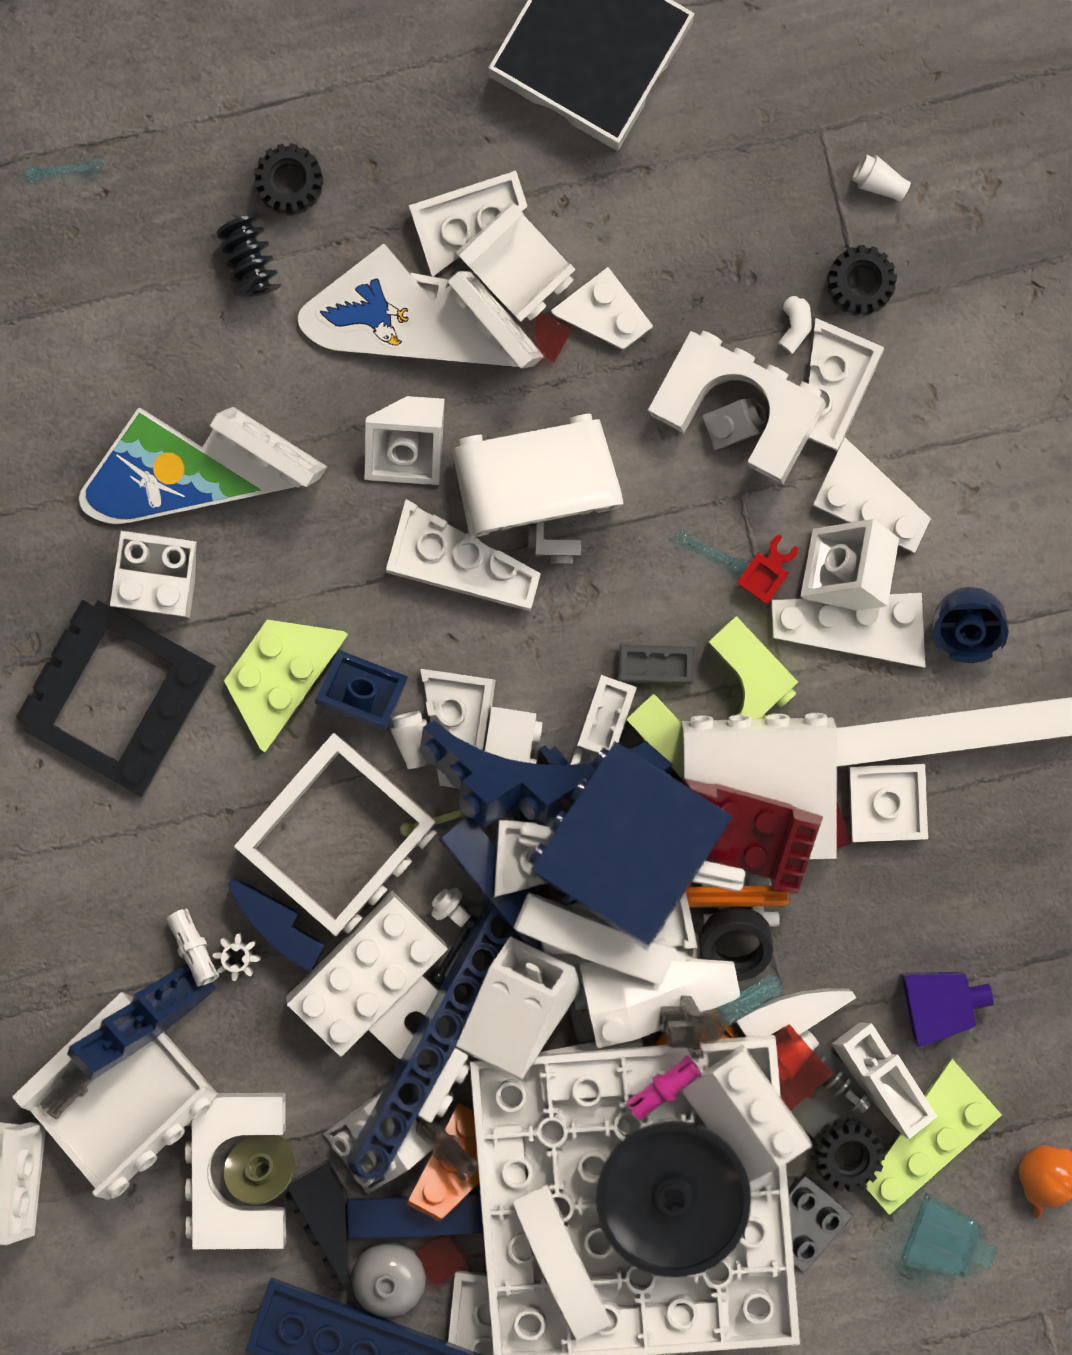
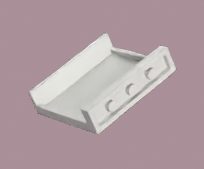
[682,713,837,862]
[12,992,218,1200]

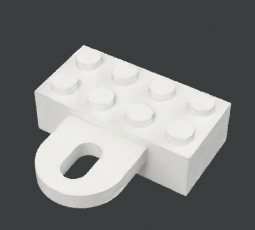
[286,891,449,1065]

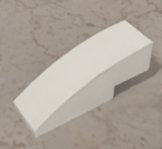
[734,988,856,1039]
[831,1022,937,1139]

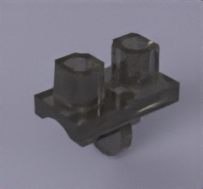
[659,996,726,1059]

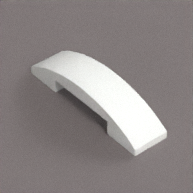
[513,1184,612,1340]

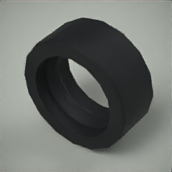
[701,907,773,981]

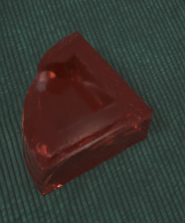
[535,312,572,363]

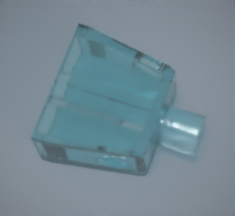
[901,1192,997,1277]

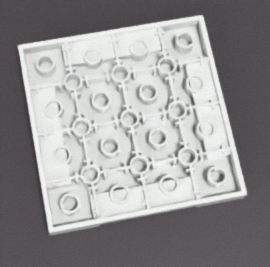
[470,1035,800,1355]

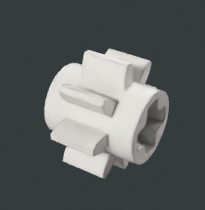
[213,933,261,981]

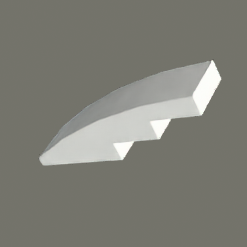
[570,675,637,765]
[514,893,676,985]

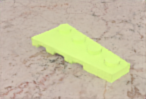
[865,1057,1002,1215]

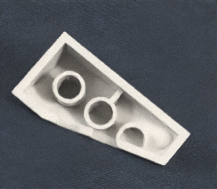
[578,958,741,1048]

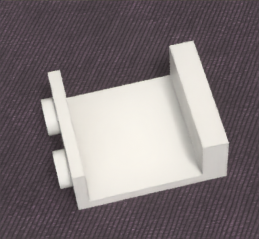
[457,202,576,321]

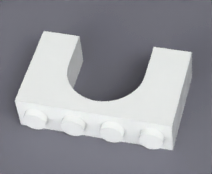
[648,331,826,485]
[185,1093,286,1249]

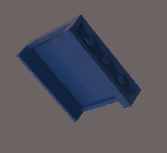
[528,741,733,950]

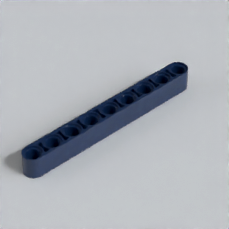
[347,887,536,1180]

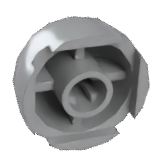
[351,1241,426,1318]

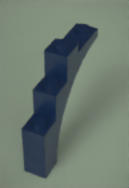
[420,721,673,828]

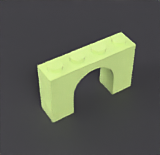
[626,616,798,782]

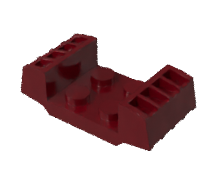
[683,778,823,894]

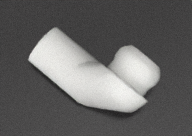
[778,296,812,354]

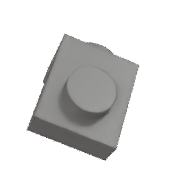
[702,397,767,450]
[528,521,581,564]

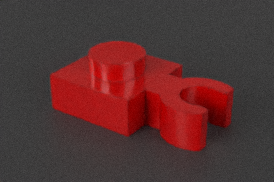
[736,535,798,605]

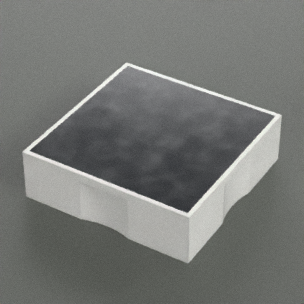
[489,0,695,151]

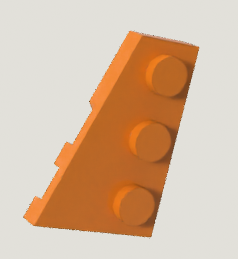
[406,1103,480,1222]

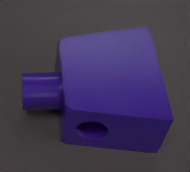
[901,972,994,1047]

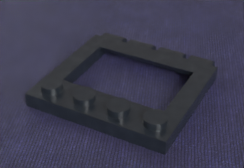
[16,600,217,797]

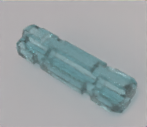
[716,975,784,1025]

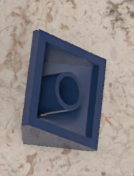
[314,650,408,731]

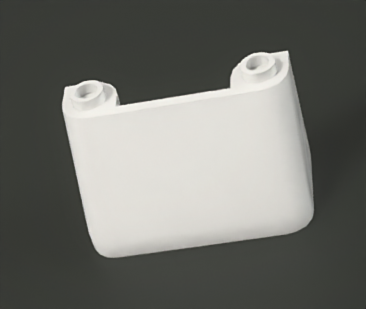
[452,414,624,538]

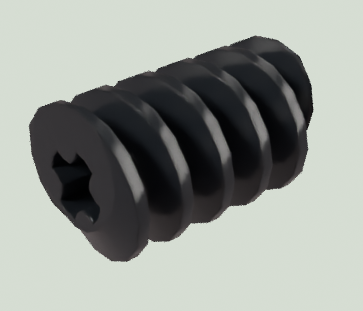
[216,213,281,297]

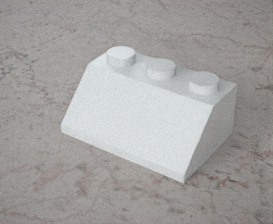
[681,1045,812,1182]

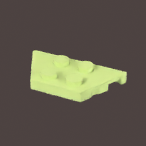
[224,620,349,752]

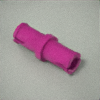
[626,1055,702,1121]

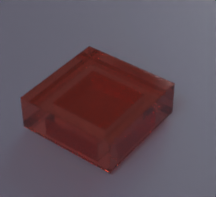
[415,1235,467,1284]

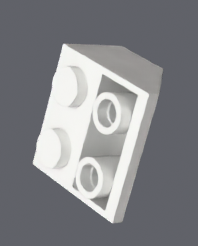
[110,531,196,618]
[323,1091,435,1194]

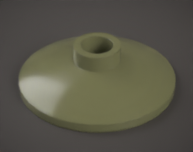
[224,1135,296,1204]

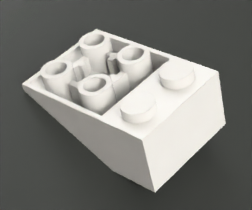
[456,937,581,1080]

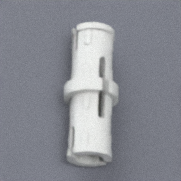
[166,909,219,987]

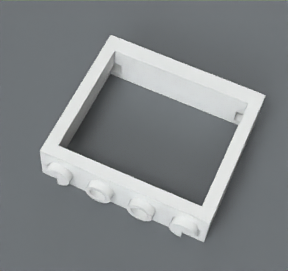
[234,733,437,936]

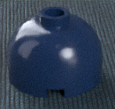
[932,587,1009,663]

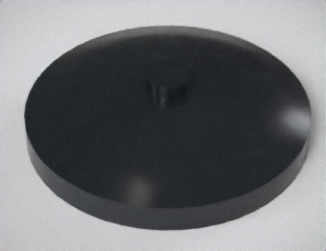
[596,1120,751,1278]

